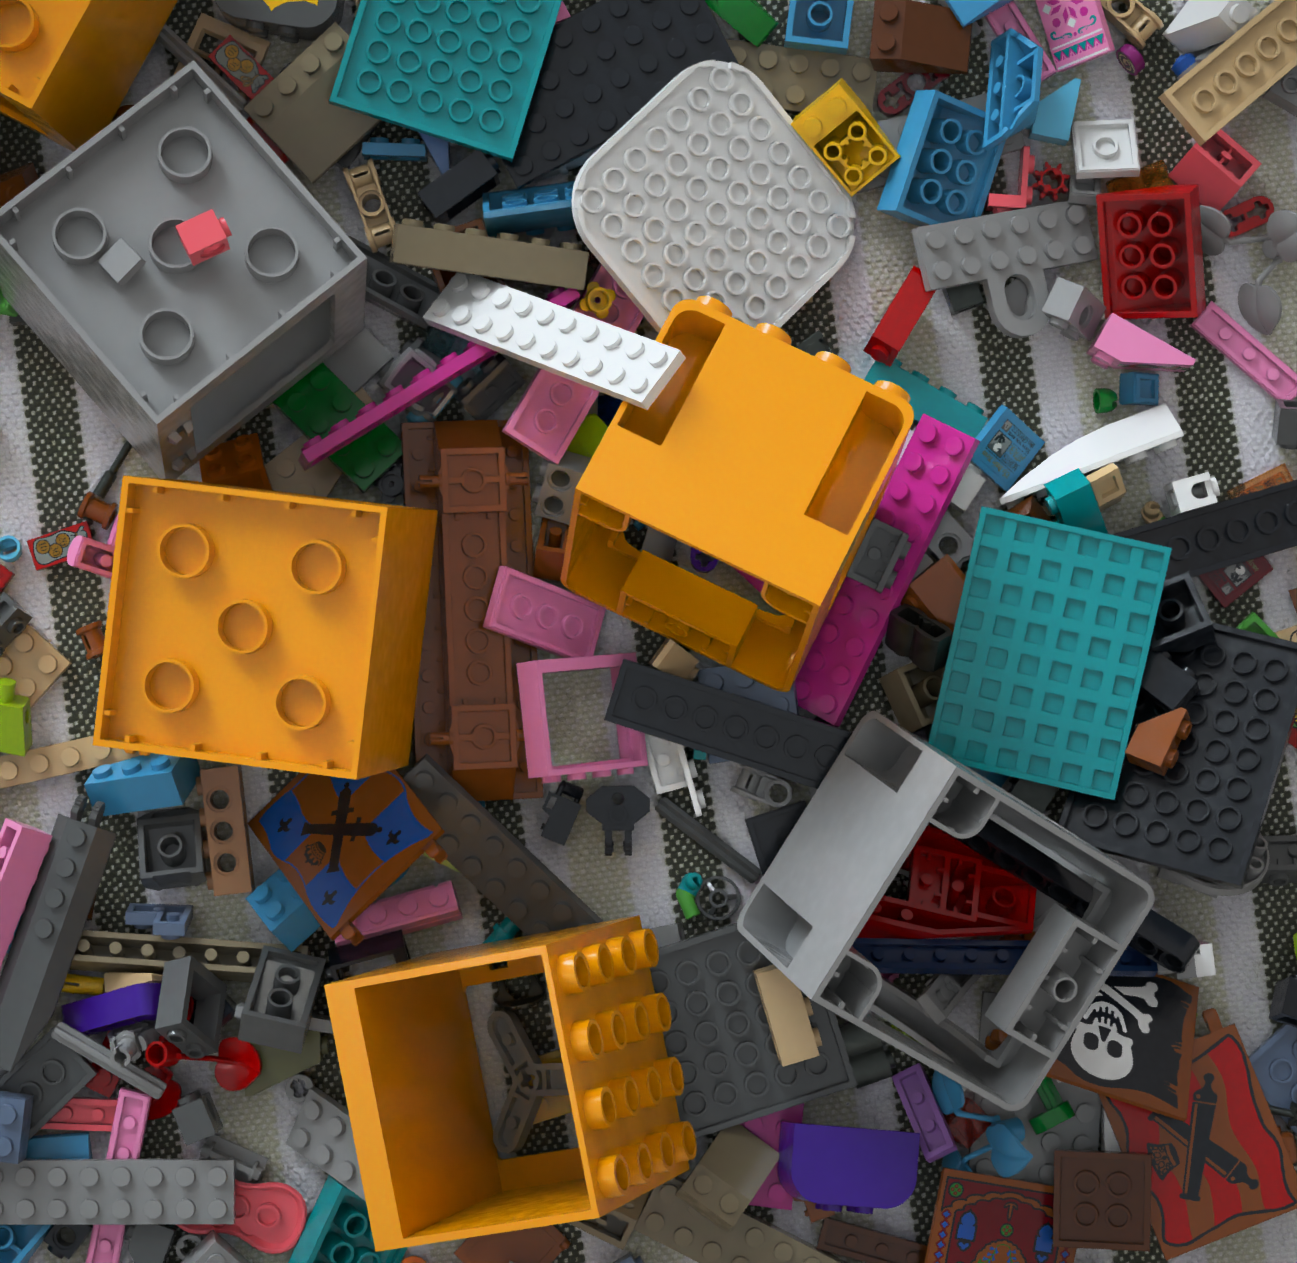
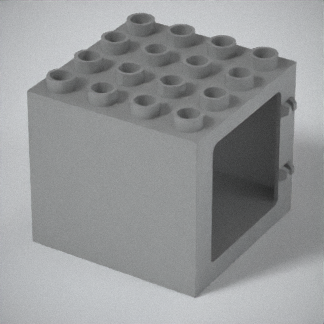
[0,60,367,479]

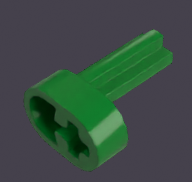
[1028,1076,1075,1135]

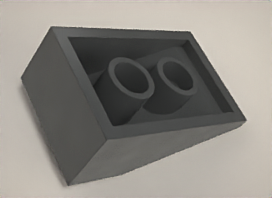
[238,945,326,1054]

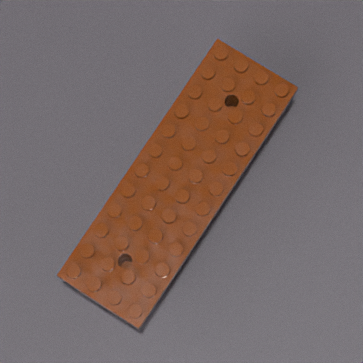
[400,420,544,801]

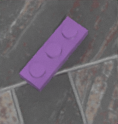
[892,1063,958,1163]

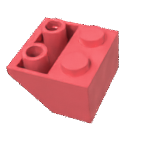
[1167,129,1262,211]

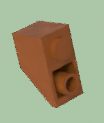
[1125,707,1192,776]

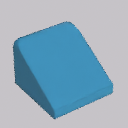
[1119,372,1159,406]

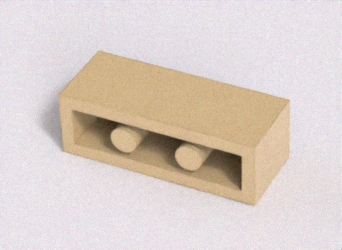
[753,964,822,1067]

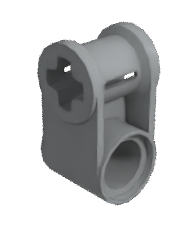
[730,764,793,808]

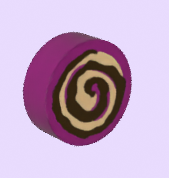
[1116,44,1145,76]

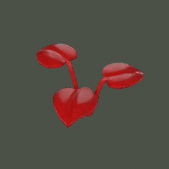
[134,996,262,1120]

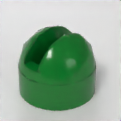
[1093,388,1118,414]

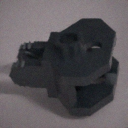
[586,786,650,856]

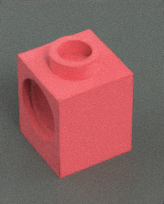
[175,209,232,266]

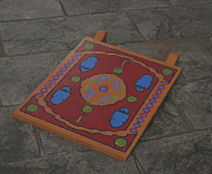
[924,1167,1077,1263]

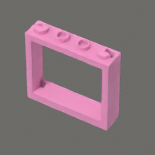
[516,652,648,784]

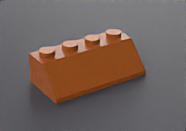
[900,554,966,632]

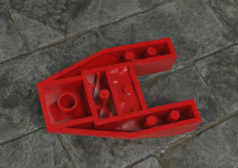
[857,826,1037,939]

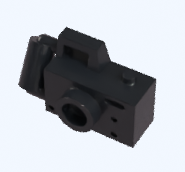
[540,780,584,846]

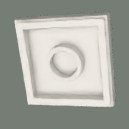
[1071,119,1140,179]

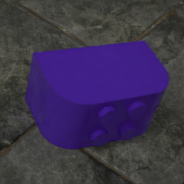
[777,1122,920,1214]

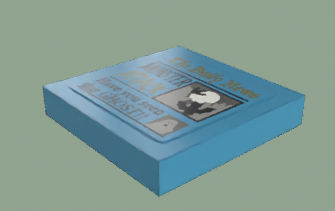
[971,404,1045,492]

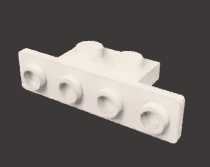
[645,733,707,817]

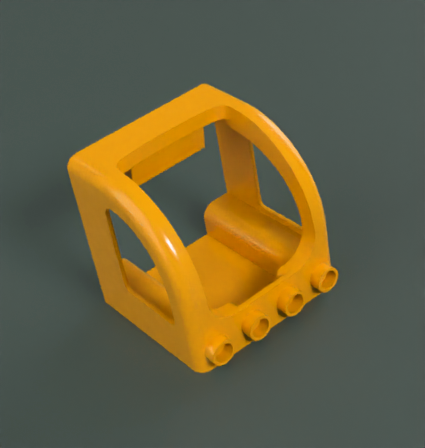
[560,296,914,692]

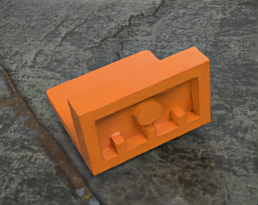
[199,433,274,491]

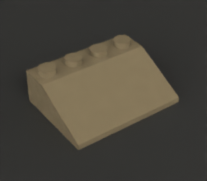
[243,21,381,184]

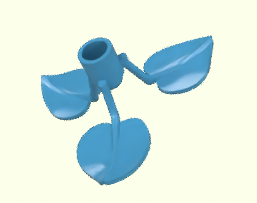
[931,1070,1033,1177]

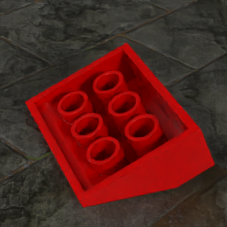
[1096,184,1206,319]

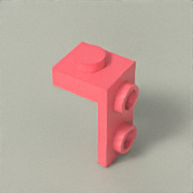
[985,146,1035,214]

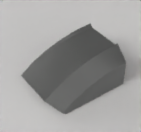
[137,807,207,891]

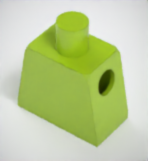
[0,678,33,757]

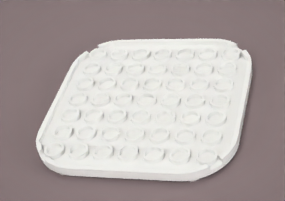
[571,60,856,333]

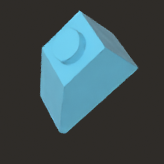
[1025,78,1081,146]

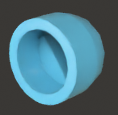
[0,535,22,562]

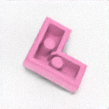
[67,514,118,579]

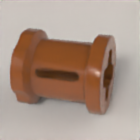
[77,491,119,530]
[75,620,105,660]

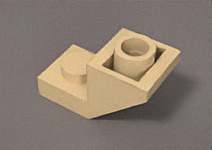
[1086,463,1126,512]

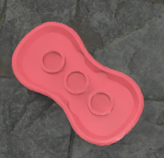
[175,1179,307,1254]

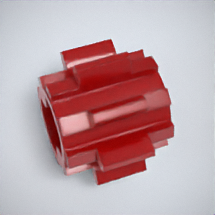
[1032,162,1070,202]

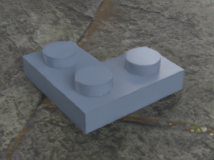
[125,903,193,940]

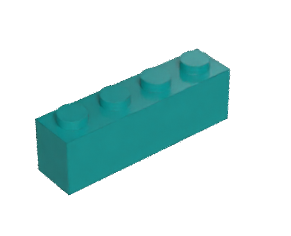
[864,358,988,438]

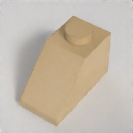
[648,638,699,680]

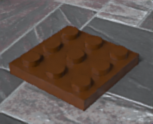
[1053,1149,1152,1252]

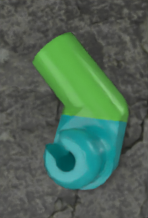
[676,872,703,920]

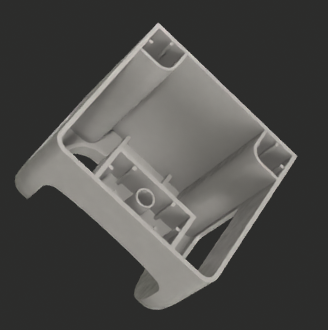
[737,711,1155,1111]

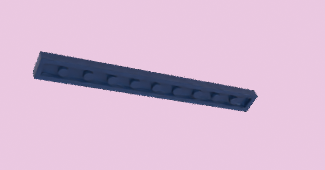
[852,938,1158,977]

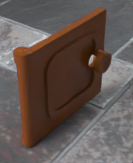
[454,1225,571,1263]

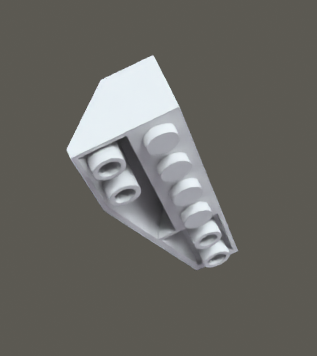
[996,403,1184,509]

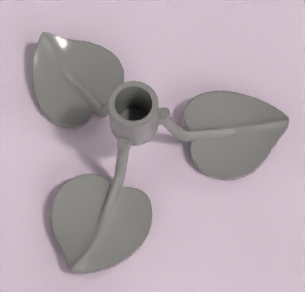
[1200,205,1297,335]

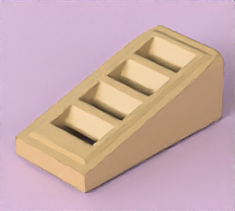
[104,972,163,993]

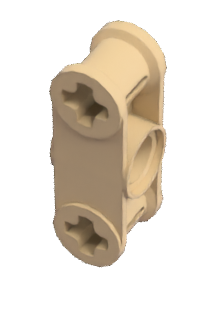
[1100,0,1164,50]
[342,158,396,253]

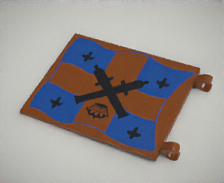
[247,769,448,946]

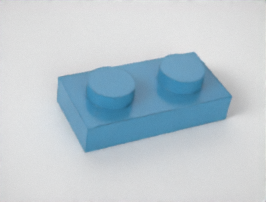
[362,137,428,162]

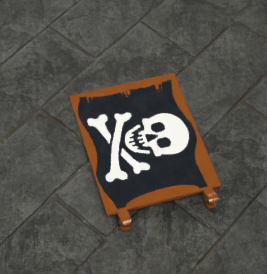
[985,931,1199,1122]

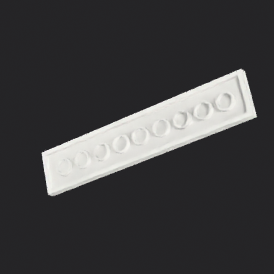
[422,272,686,410]

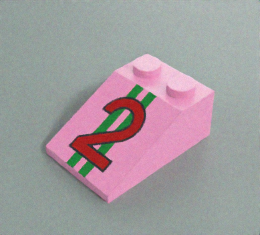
[1087,313,1196,372]

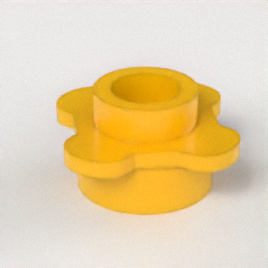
[579,282,616,319]

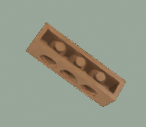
[196,765,255,896]

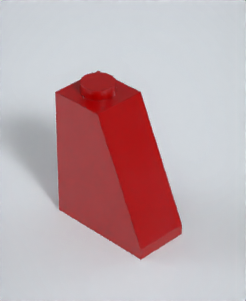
[863,266,936,367]

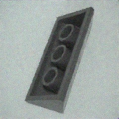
[348,235,440,334]

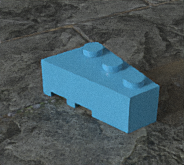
[84,753,200,816]

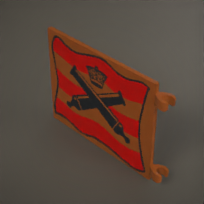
[1097,1008,1297,1261]

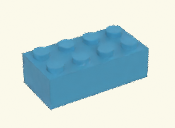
[784,0,854,55]
[246,868,321,952]

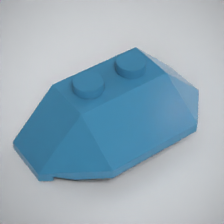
[983,28,1043,151]

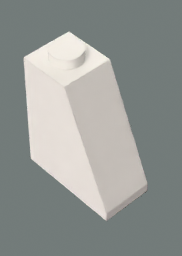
[1162,0,1258,54]

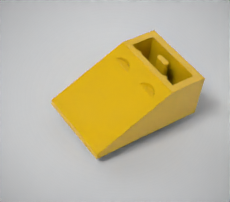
[791,78,900,197]

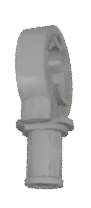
[107,1021,162,1068]

